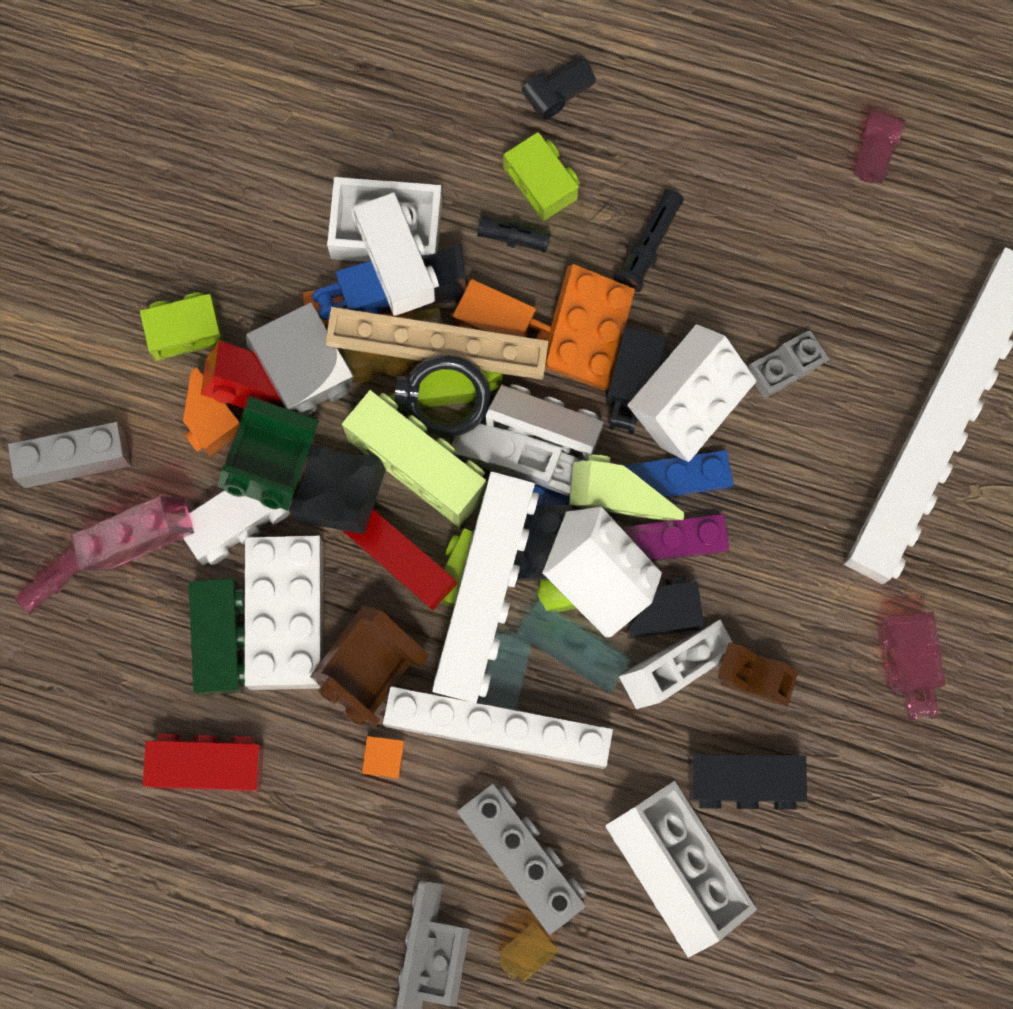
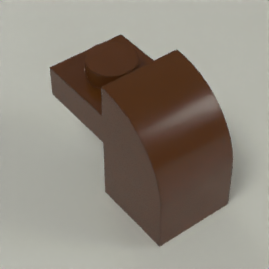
[718,643,798,707]

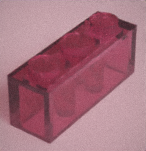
[70,496,194,571]

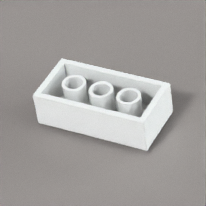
[245,536,324,690]

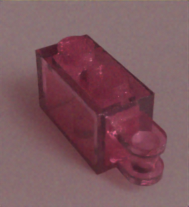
[878,612,946,721]

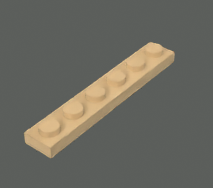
[325,307,549,380]

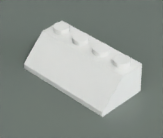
[606,781,757,958]

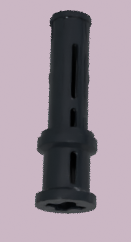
[613,189,684,292]

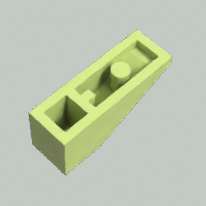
[569,455,684,521]

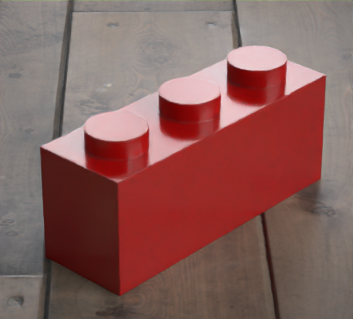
[142,734,264,792]

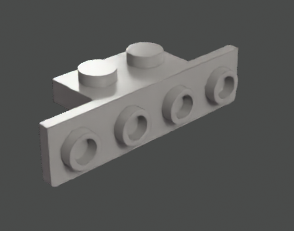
[394,881,470,1009]

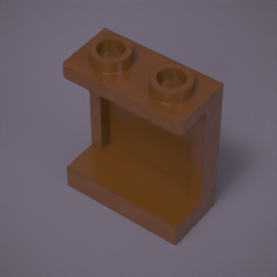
[310,605,430,726]

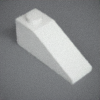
[619,620,733,709]

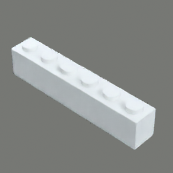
[432,472,539,703]
[383,687,613,769]

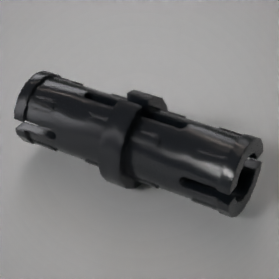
[477,215,551,253]

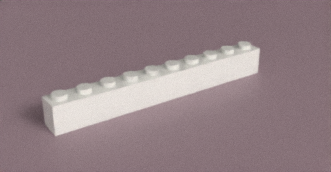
[844,247,1013,585]

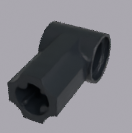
[522,56,596,120]

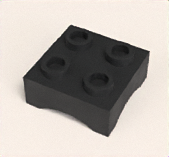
[288,445,386,534]

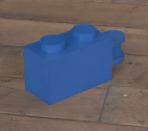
[312,261,391,320]

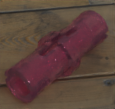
[14,548,86,614]

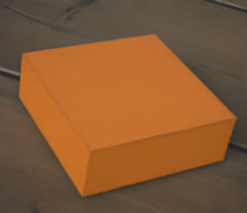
[362,736,405,779]

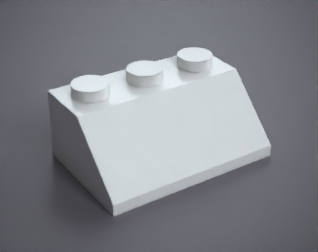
[486,385,604,461]
[543,507,662,637]

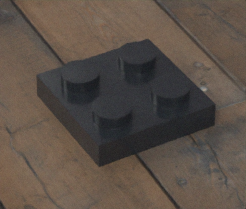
[514,505,579,581]

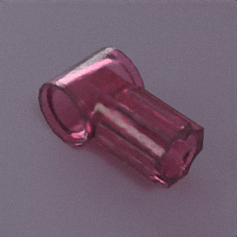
[854,109,905,184]

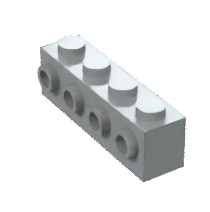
[457,784,586,935]

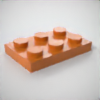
[545,264,635,390]

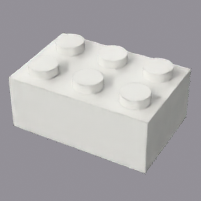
[327,177,443,262]
[628,324,757,462]

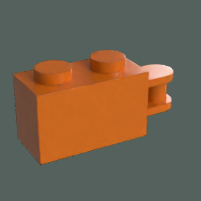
[453,279,551,341]

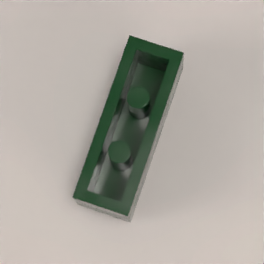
[189,578,245,696]

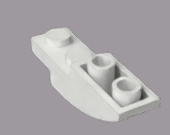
[451,424,584,497]

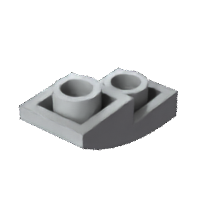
[747,330,829,399]

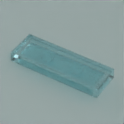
[517,601,631,693]

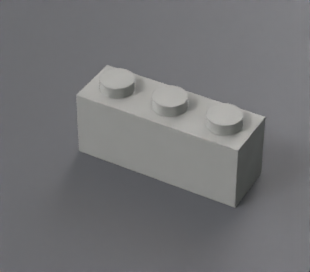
[8,422,131,488]

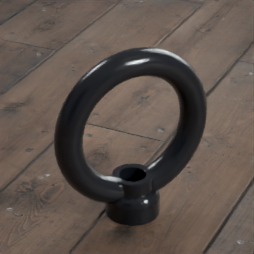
[394,355,491,437]

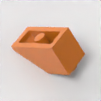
[183,367,240,457]

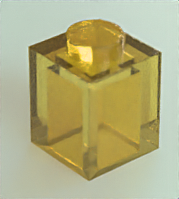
[498,920,559,983]

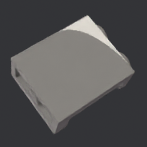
[246,303,353,416]

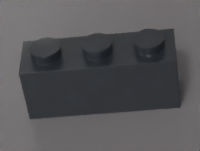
[689,754,807,810]

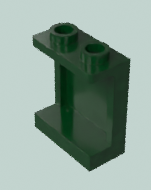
[217,396,319,511]

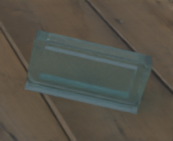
[480,633,532,711]

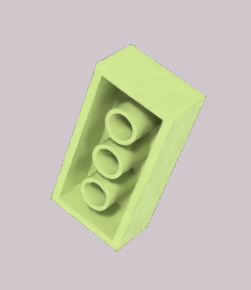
[342,390,486,528]

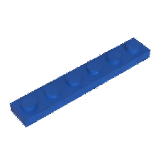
[528,450,733,510]

